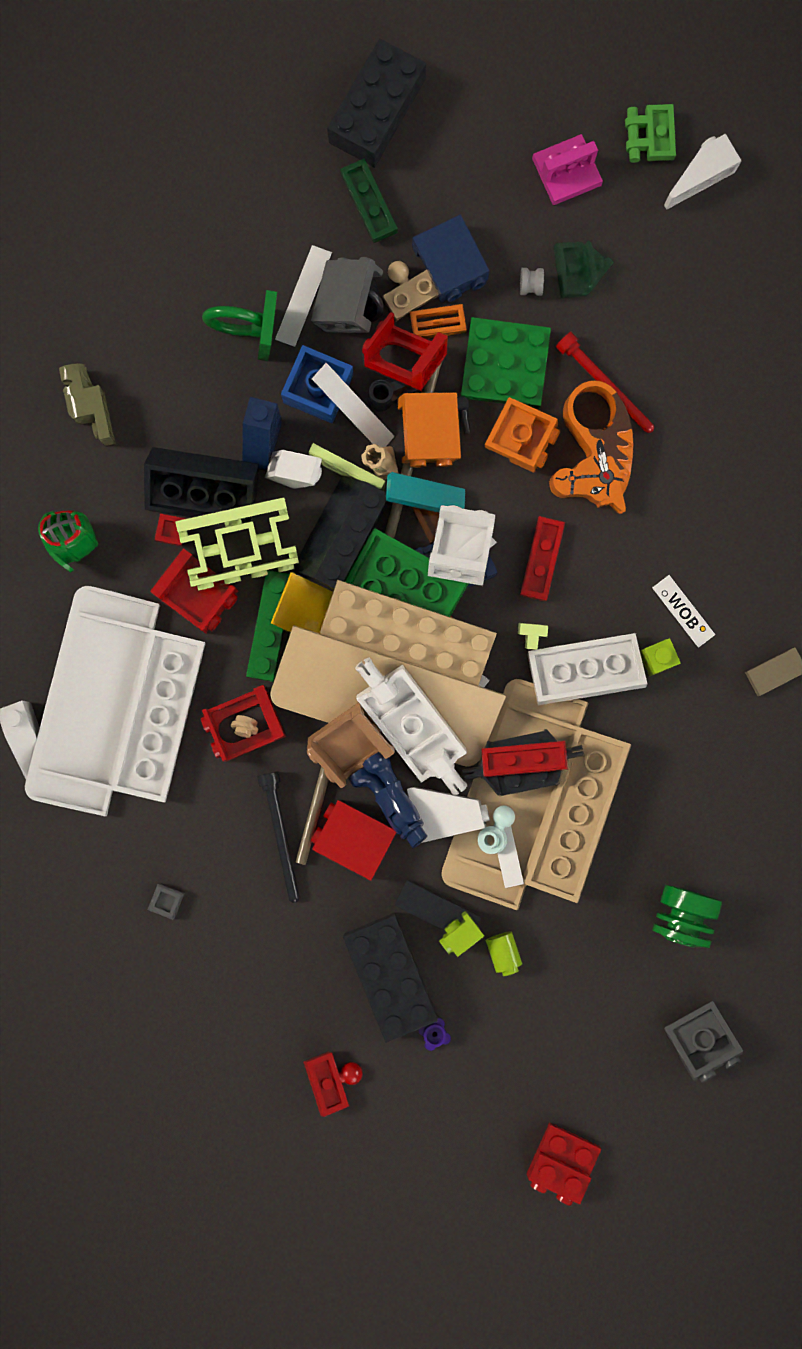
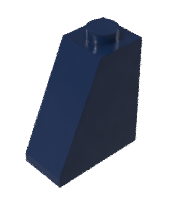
[242,397,282,471]

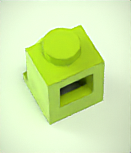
[439,911,484,957]

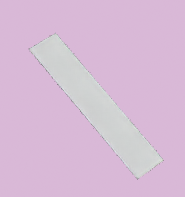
[275,245,332,347]
[312,363,394,447]

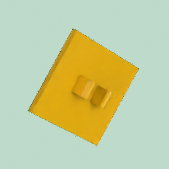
[271,573,333,633]

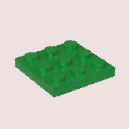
[461,317,551,409]

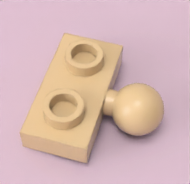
[382,261,438,321]

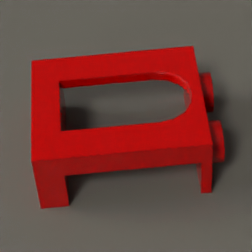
[362,312,448,391]
[201,685,286,762]

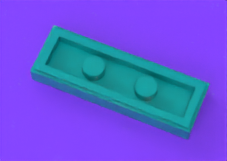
[386,472,465,513]

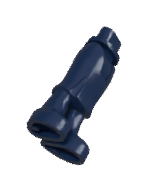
[348,752,428,848]

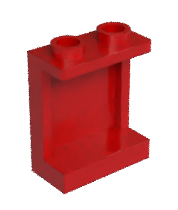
[150,548,239,634]
[311,800,396,881]

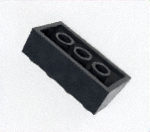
[144,447,259,524]
[292,475,389,592]

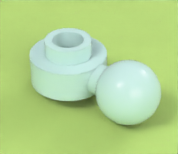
[478,805,515,854]

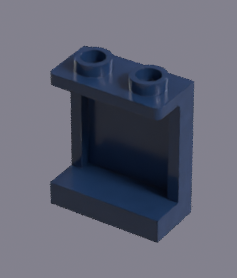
[412,214,489,303]

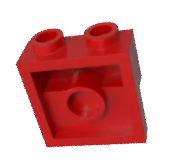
[527,1122,601,1206]

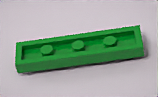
[246,570,290,682]

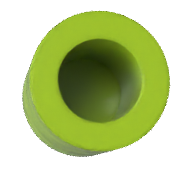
[486,931,522,976]

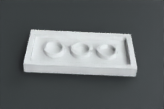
[528,633,647,705]

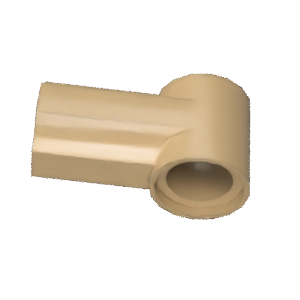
[362,444,399,479]

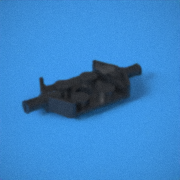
[463,729,584,796]

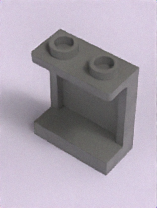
[311,257,383,333]

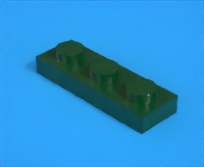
[340,159,398,244]

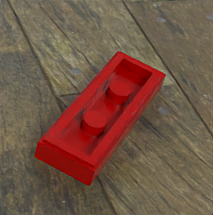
[520,516,565,602]
[482,741,568,777]

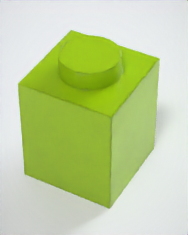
[640,638,681,676]

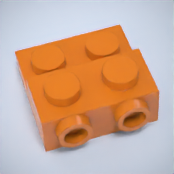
[485,397,560,473]

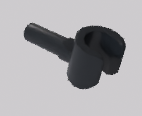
[457,396,471,434]

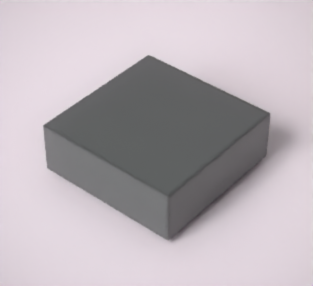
[147,883,185,920]

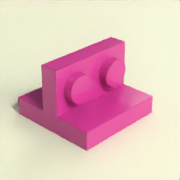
[532,134,603,205]

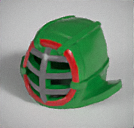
[38,510,98,573]

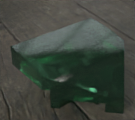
[553,240,614,298]

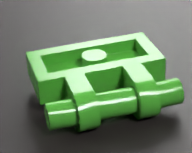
[625,104,676,163]

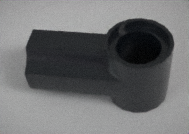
[368,368,421,412]

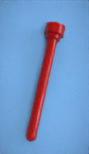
[556,332,654,433]

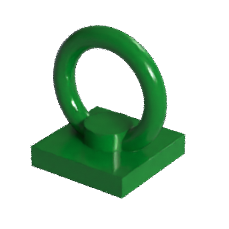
[202,290,277,361]

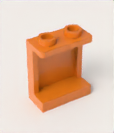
[397,393,461,468]

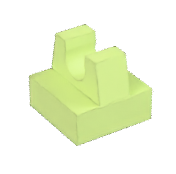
[518,623,548,650]

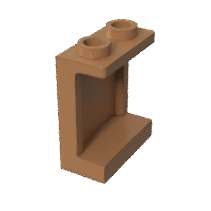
[307,702,395,788]

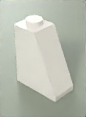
[407,787,490,843]

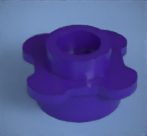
[419,1018,451,1051]

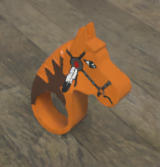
[549,381,633,514]

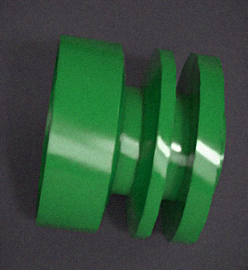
[653,884,723,948]

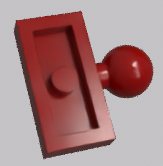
[304,1052,363,1117]

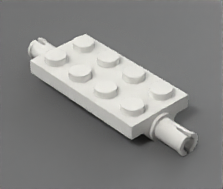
[355,657,467,795]

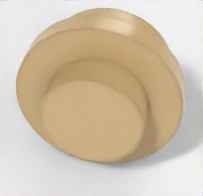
[231,715,258,738]

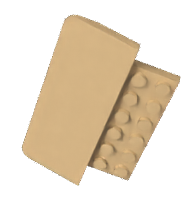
[271,580,506,766]
[442,679,631,910]

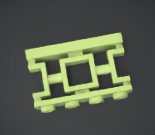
[175,498,299,590]

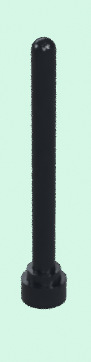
[257,771,300,903]

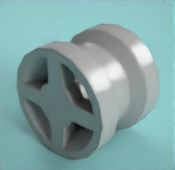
[520,268,544,296]

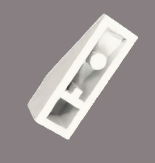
[664,134,741,209]
[0,701,40,779]

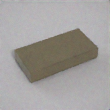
[745,647,802,696]

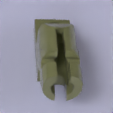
[59,363,116,446]

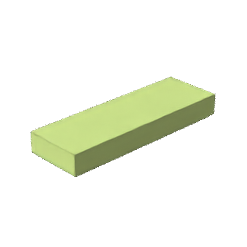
[309,443,385,491]

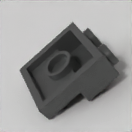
[664,1001,743,1083]

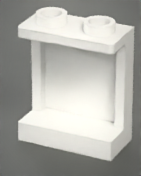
[428,505,495,586]

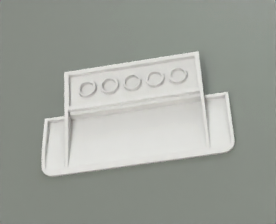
[25,586,206,816]

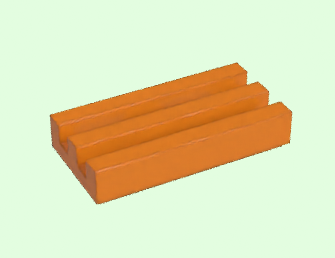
[410,304,467,339]

